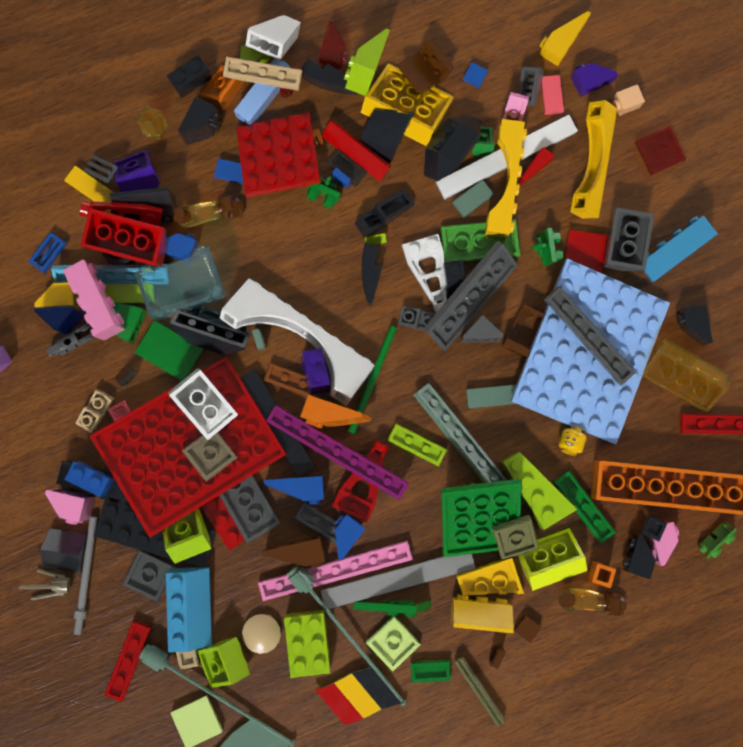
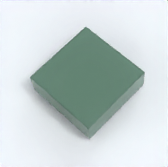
[252,329,266,351]

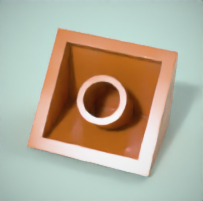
[200,65,245,112]

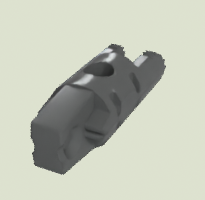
[46,323,96,357]

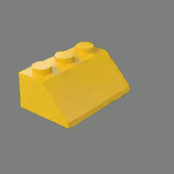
[450,594,514,633]

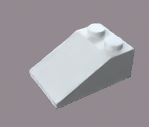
[168,368,238,440]

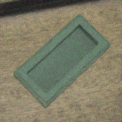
[452,180,494,218]

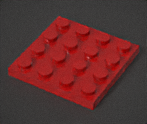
[236,112,321,198]

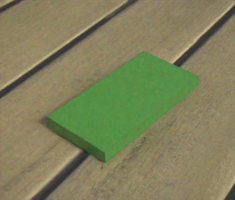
[441,219,520,263]

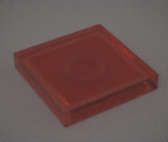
[635,126,686,176]

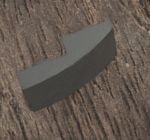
[398,306,436,331]

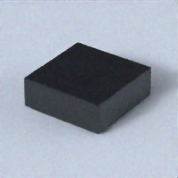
[640,515,667,542]

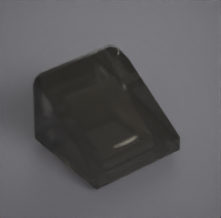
[115,364,138,387]

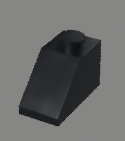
[443,260,466,300]
[676,305,713,345]

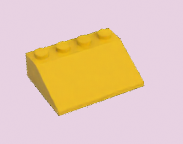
[361,63,454,146]

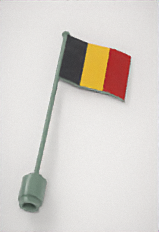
[286,564,407,725]

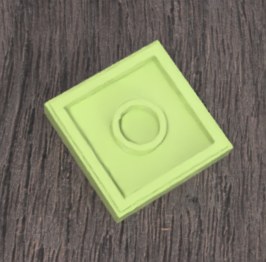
[366,616,421,671]
[171,695,223,747]

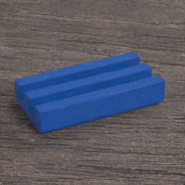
[28,232,68,274]

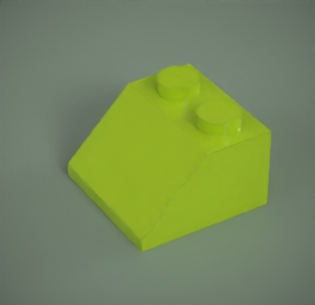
[163,508,212,563]
[197,637,250,688]

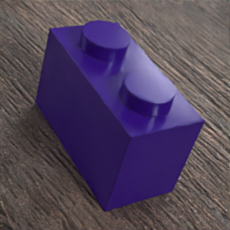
[301,348,330,395]

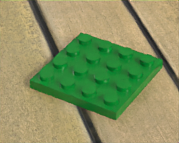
[441,479,521,557]

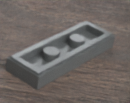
[294,501,337,544]

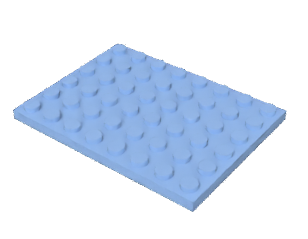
[510,259,670,444]

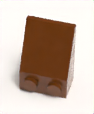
[261,535,327,568]

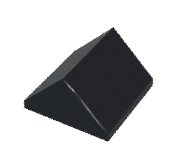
[40,528,87,573]

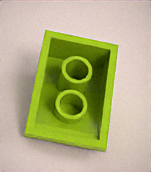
[344,28,390,96]

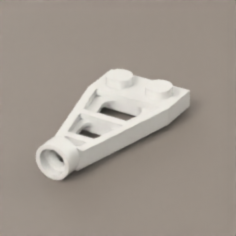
[402,234,447,313]

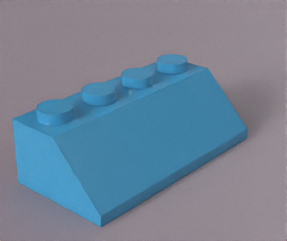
[166,567,212,652]

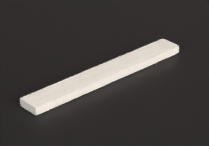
[436,115,578,200]

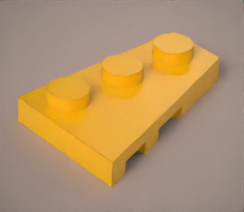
[456,557,524,595]

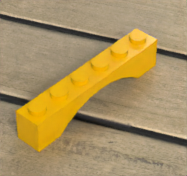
[570,100,617,219]
[485,119,527,238]

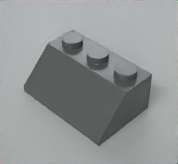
[602,207,654,271]

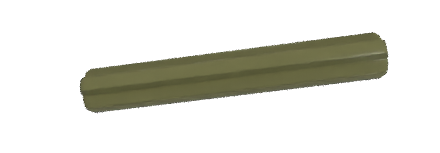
[454,656,505,726]

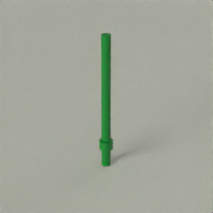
[348,326,397,434]

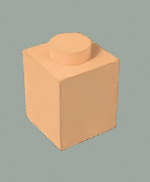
[612,84,645,116]

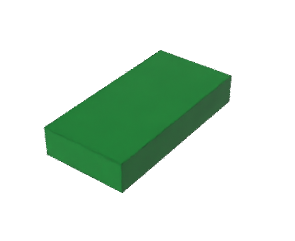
[410,659,451,683]

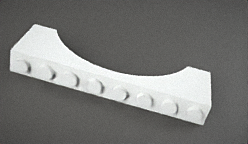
[220,279,375,406]

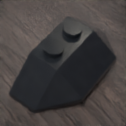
[424,115,482,182]
[170,306,251,355]

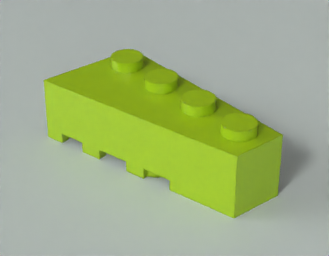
[500,452,577,530]

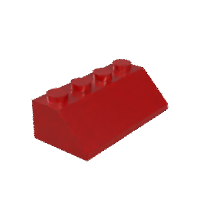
[80,208,166,267]

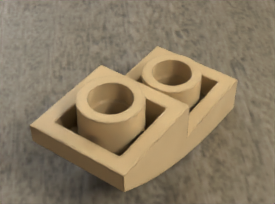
[75,389,115,433]

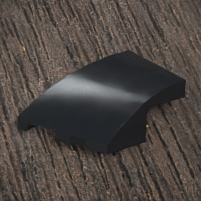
[359,108,414,164]

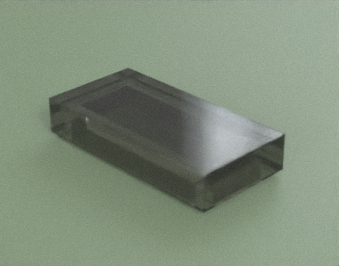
[326,149,367,188]

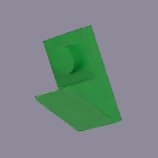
[472,127,494,156]

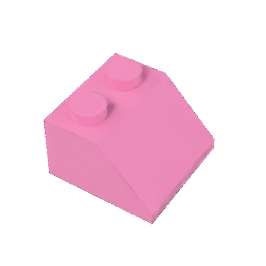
[45,488,96,525]

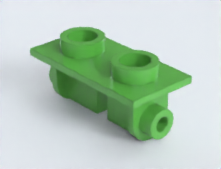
[698,522,737,560]

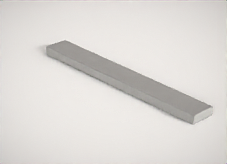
[321,554,475,609]

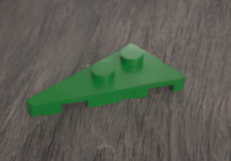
[354,600,431,617]

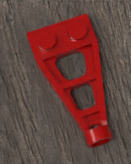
[79,201,163,226]
[332,441,389,523]

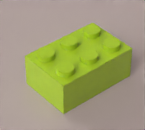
[284,609,331,678]

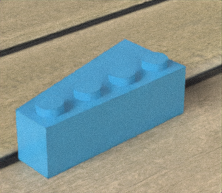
[643,216,718,282]

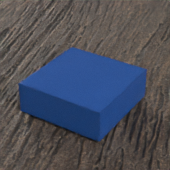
[463,62,488,89]
[332,168,351,189]

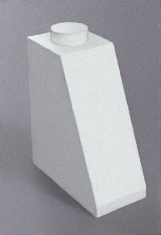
[246,15,301,60]

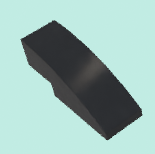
[300,59,357,95]
[354,189,415,238]
[361,243,382,307]

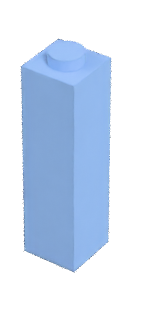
[234,58,290,125]

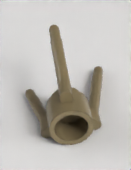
[18,568,71,600]

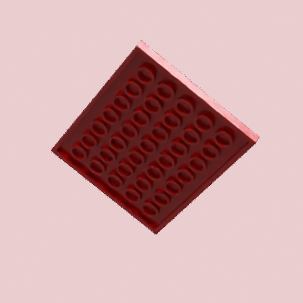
[90,357,286,538]

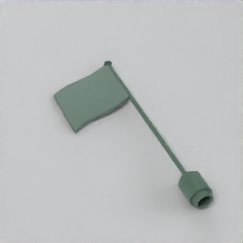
[139,644,295,747]

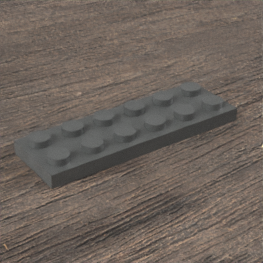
[423,241,518,351]

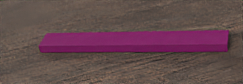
[266,405,409,500]

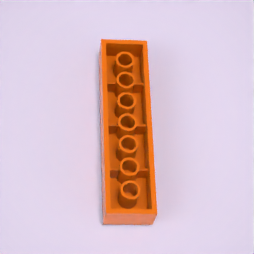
[591,460,743,515]

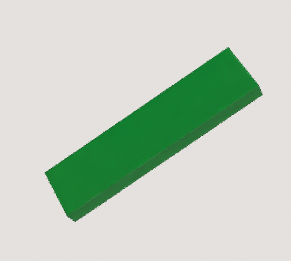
[553,470,616,544]

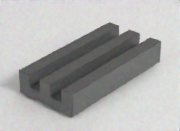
[83,155,118,183]

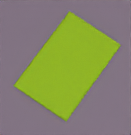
[365,233,387,245]

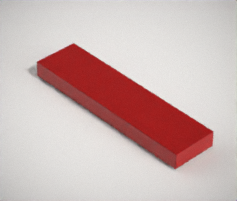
[321,120,391,182]
[680,414,743,434]
[104,620,152,702]

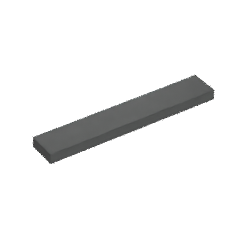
[544,286,636,386]

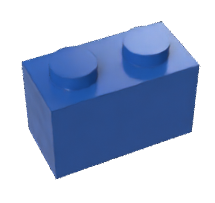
[64,461,115,497]

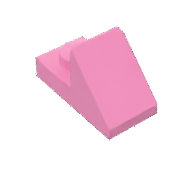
[502,92,529,122]

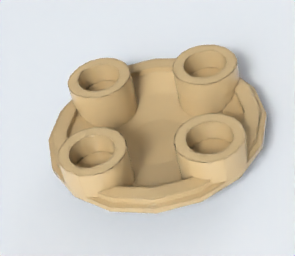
[242,614,281,654]

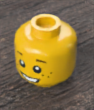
[559,426,587,456]

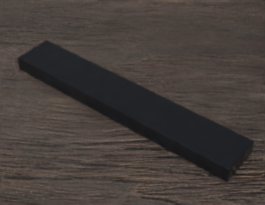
[240,369,315,477]

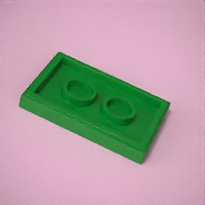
[135,320,204,381]

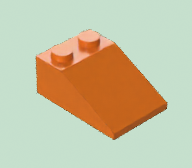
[300,395,372,429]

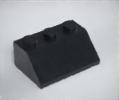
[110,187,177,223]

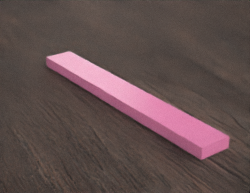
[258,540,413,601]

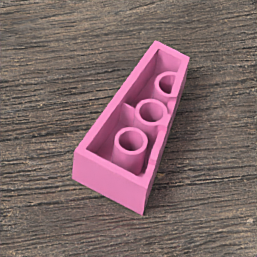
[63,259,125,341]

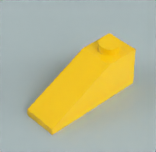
[539,11,591,66]

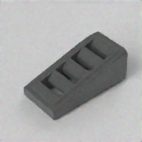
[518,67,544,106]

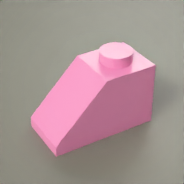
[648,521,679,566]

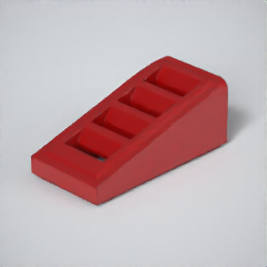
[519,147,555,185]

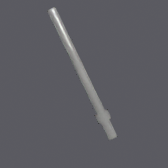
[74,517,98,635]

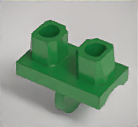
[306,175,341,210]
[531,228,563,266]

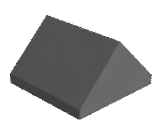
[460,315,503,343]

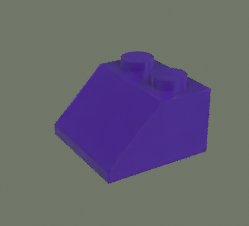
[113,149,160,192]

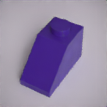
[571,63,618,97]

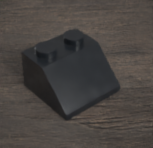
[178,97,222,144]

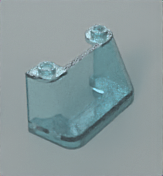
[134,246,228,320]

